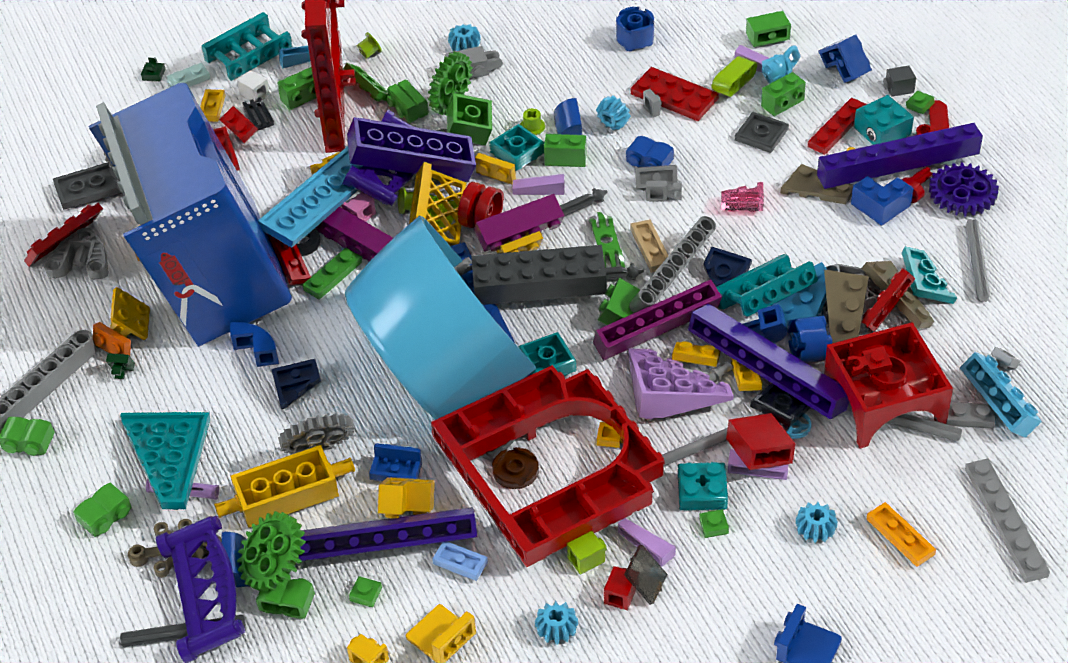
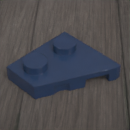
[271,359,321,410]

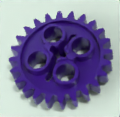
[929,162,999,216]

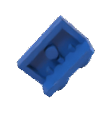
[369,443,422,481]

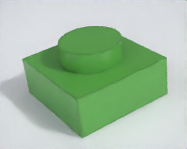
[906,90,935,114]
[699,509,729,538]
[349,576,382,608]

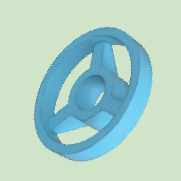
[779,414,812,439]

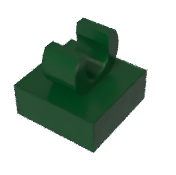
[141,57,166,82]
[106,353,135,380]

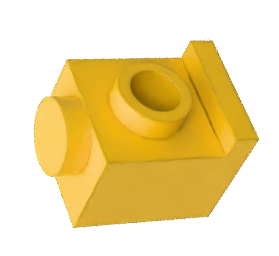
[347,633,389,663]

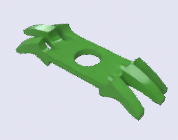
[588,212,625,268]

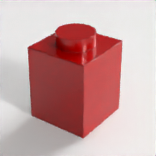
[604,566,637,611]

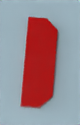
[929,100,949,131]

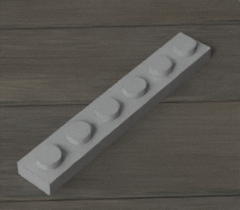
[965,458,1050,583]

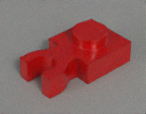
[846,346,893,376]

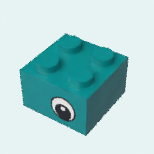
[854,95,914,145]

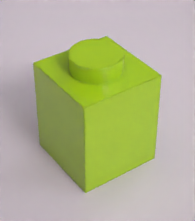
[567,531,607,575]

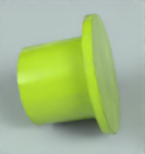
[356,32,382,59]
[520,108,545,135]
[397,187,413,214]

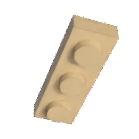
[630,219,668,273]

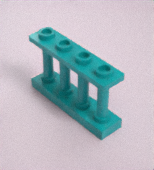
[201,12,292,81]
[716,254,818,317]

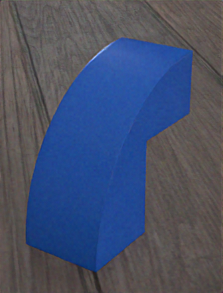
[230,322,279,367]

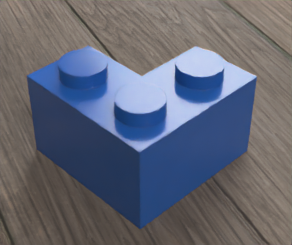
[818,34,872,83]
[851,176,913,226]

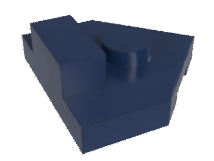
[703,246,752,287]

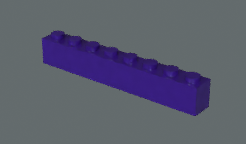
[817,123,983,189]
[688,304,849,420]
[298,507,477,561]

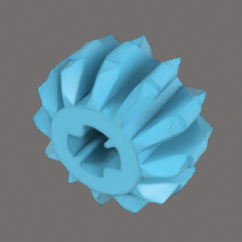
[448,24,481,51]
[596,95,631,130]
[795,502,838,543]
[535,601,578,645]

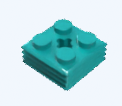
[489,124,545,171]
[518,332,577,376]
[677,462,728,510]

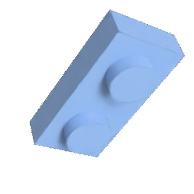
[432,541,488,581]

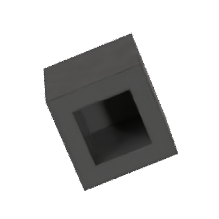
[883,65,916,97]

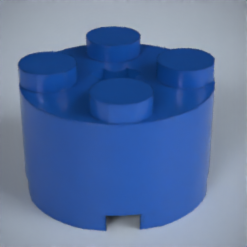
[616,6,654,51]
[788,316,833,363]

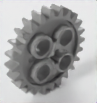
[278,413,355,455]

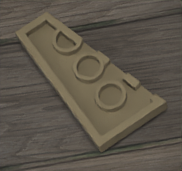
[861,261,935,329]

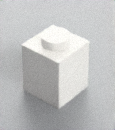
[237,70,270,102]

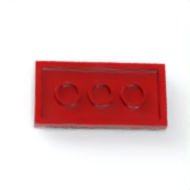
[631,67,719,121]
[24,202,103,267]

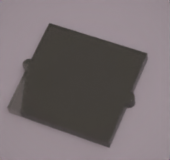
[624,545,668,605]

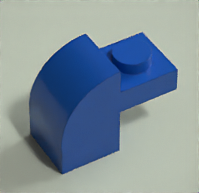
[743,304,787,344]

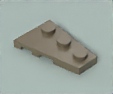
[780,164,853,204]

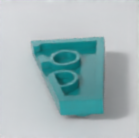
[901,246,957,304]

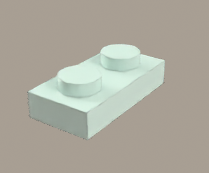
[166,63,211,87]

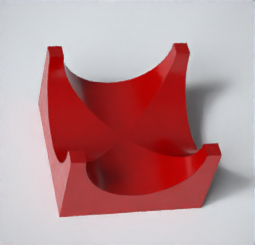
[824,322,953,449]

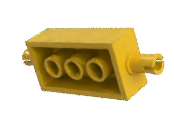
[214,445,355,528]

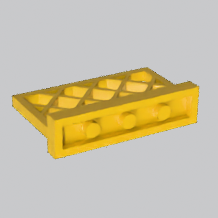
[409,162,467,246]

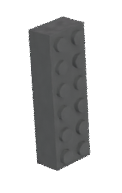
[471,245,607,305]

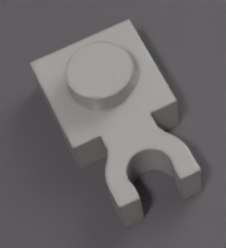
[646,181,682,202]

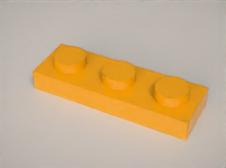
[866,502,936,567]

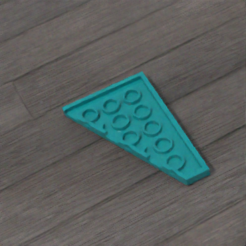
[120,412,211,510]

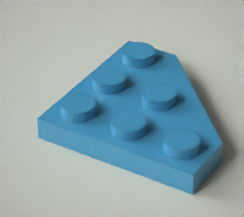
[771,262,827,338]

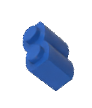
[626,136,674,167]

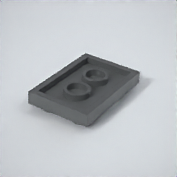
[52,162,122,210]

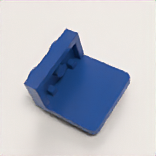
[774,604,842,663]

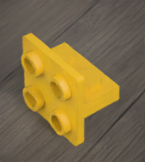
[110,287,150,340]

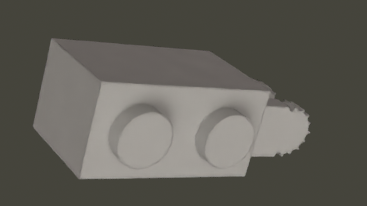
[445,46,503,79]

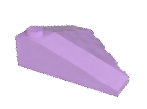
[628,348,734,419]

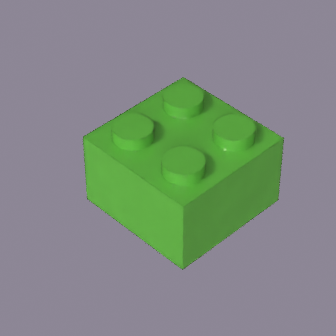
[447,93,492,146]

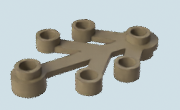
[128,519,222,578]

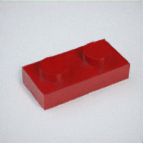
[219,106,258,143]

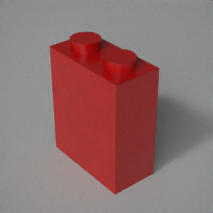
[726,413,796,470]

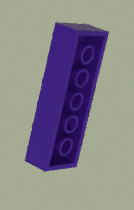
[347,117,476,182]

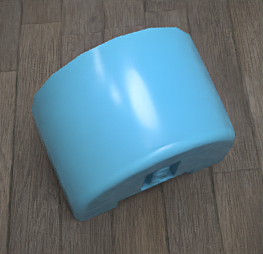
[345,215,537,420]

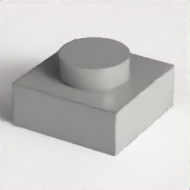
[643,89,662,118]
[990,347,1021,369]

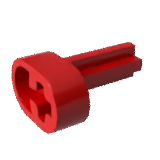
[901,167,933,203]

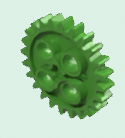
[428,51,473,116]
[237,511,306,592]

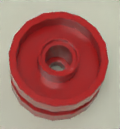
[457,182,504,229]

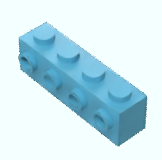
[960,352,1042,438]

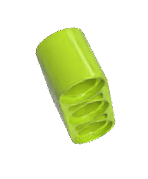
[712,56,757,97]

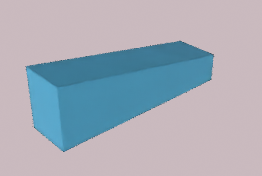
[279,46,310,69]

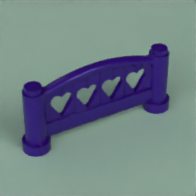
[342,110,414,206]
[156,516,245,663]

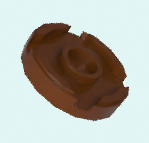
[492,447,539,489]

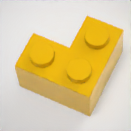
[378,477,435,518]

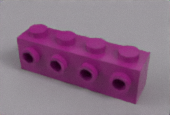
[474,194,565,252]

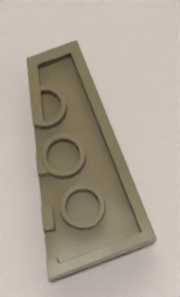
[824,270,869,343]

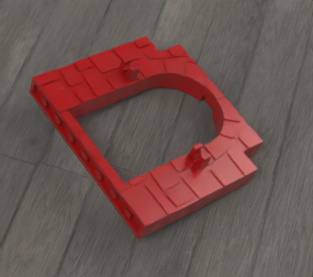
[301,0,356,153]
[431,365,665,567]

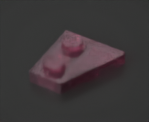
[721,182,764,212]

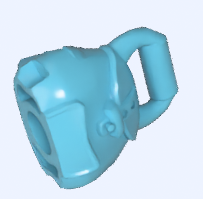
[761,45,801,84]

